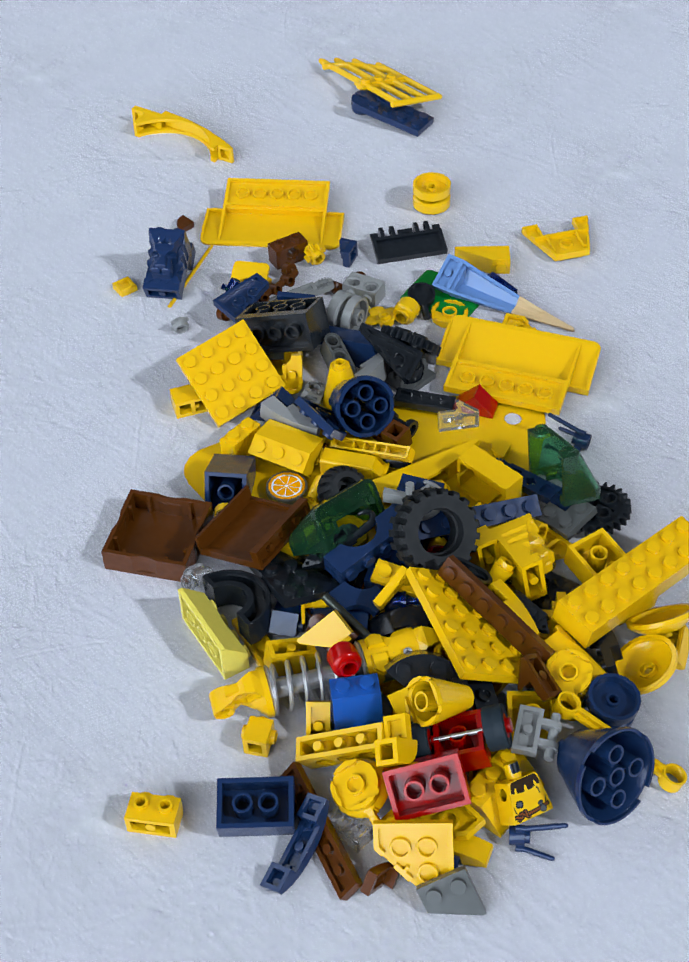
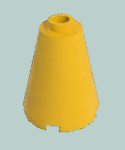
[323,358,354,410]
[404,676,474,727]

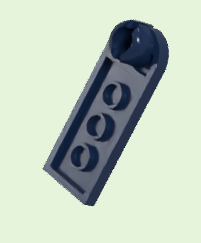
[351,90,434,137]

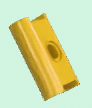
[544,625,606,701]

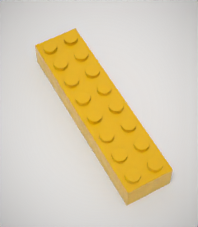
[552,516,689,649]

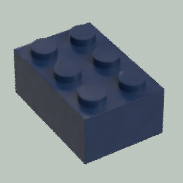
[216,776,296,837]

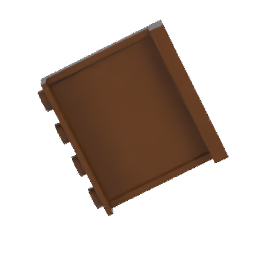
[195,485,312,570]

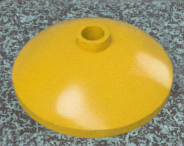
[626,603,689,638]
[615,634,678,695]

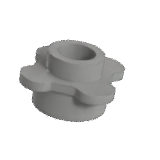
[171,317,189,334]

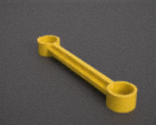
[553,691,687,793]

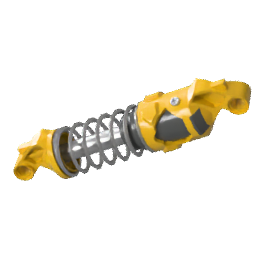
[209,626,441,719]

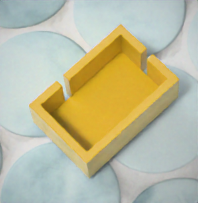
[457,445,523,505]

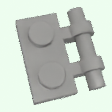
[511,704,562,762]

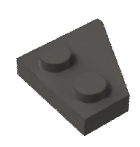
[416,865,487,915]

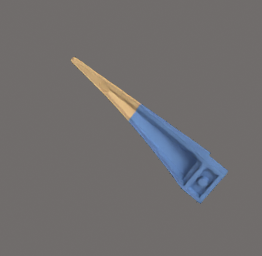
[432,254,575,332]

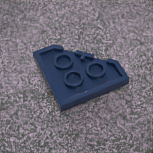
[294,396,347,441]

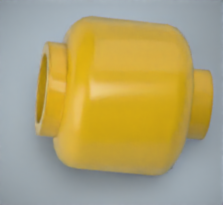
[393,296,420,325]

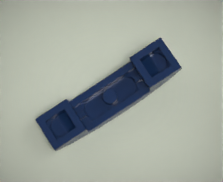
[260,792,330,895]

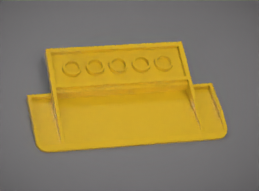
[200,178,345,250]
[436,315,601,416]

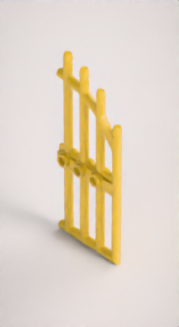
[319,58,442,108]

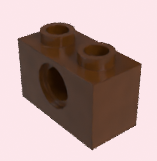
[268,232,308,270]

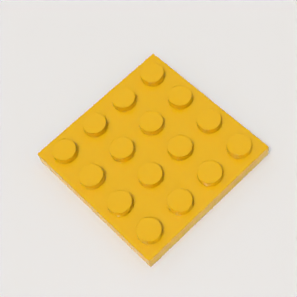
[176,319,286,428]

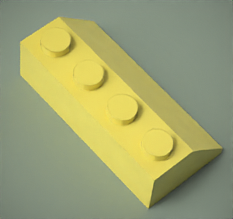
[178,588,251,680]

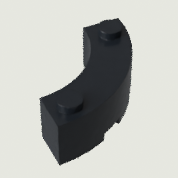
[369,606,433,637]

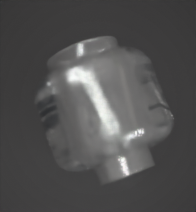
[181,563,213,592]

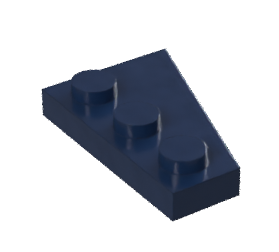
[213,273,269,323]

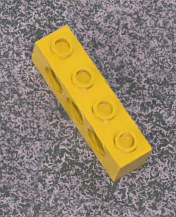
[295,722,385,769]

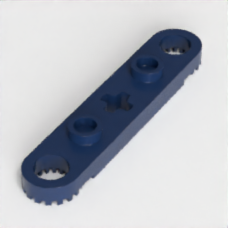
[496,458,576,511]

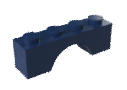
[323,506,397,584]

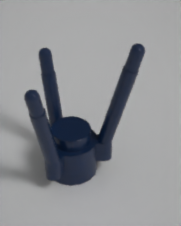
[544,413,592,453]
[509,823,568,861]

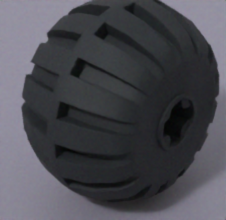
[317,465,369,516]

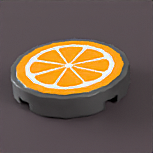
[266,471,308,505]

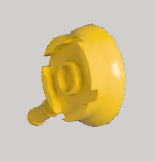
[330,758,388,825]

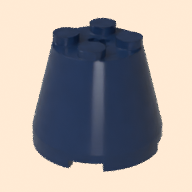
[329,375,395,438]

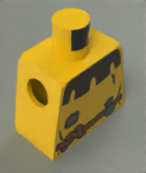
[494,760,553,826]

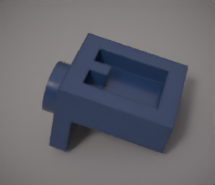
[339,238,358,268]

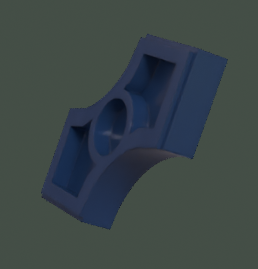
[329,581,392,617]

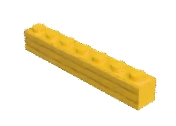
[329,437,416,463]

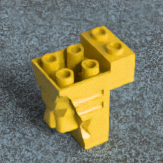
[470,513,555,601]

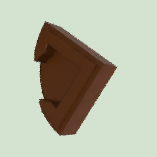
[177,215,194,232]

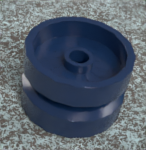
[582,673,641,728]

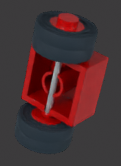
[411,703,513,772]

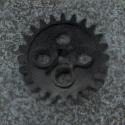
[381,325,441,357]
[562,481,632,537]

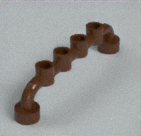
[216,262,299,321]

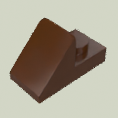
[518,653,562,702]

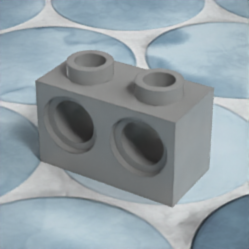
[342,271,385,307]

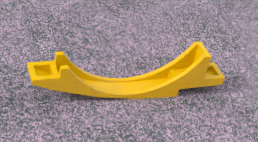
[132,106,234,163]

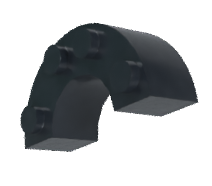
[202,569,272,645]
[384,650,472,712]

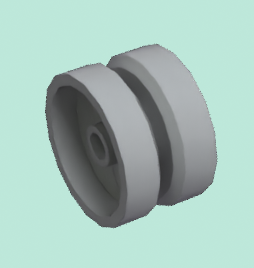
[326,290,369,330]

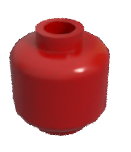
[327,641,362,677]

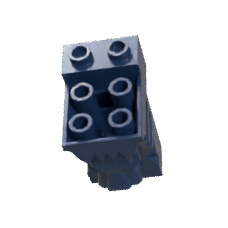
[143,227,196,300]

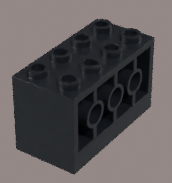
[235,297,331,353]

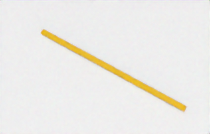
[168,245,213,308]

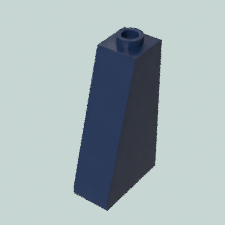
[320,326,378,368]

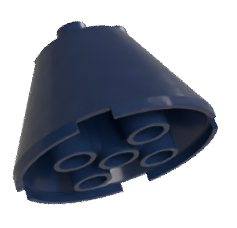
[557,727,655,825]

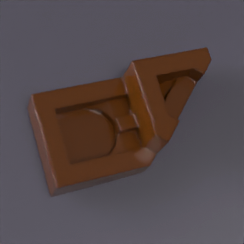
[360,861,400,896]

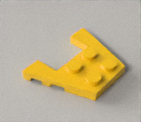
[521,215,590,261]

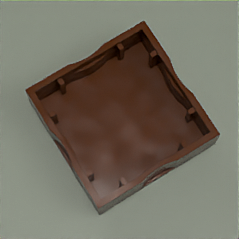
[101,489,214,583]

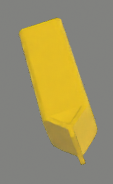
[320,447,390,482]

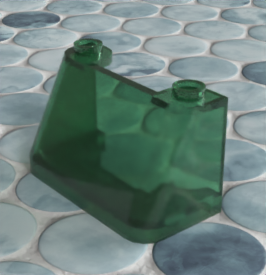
[527,424,601,507]
[289,479,385,556]

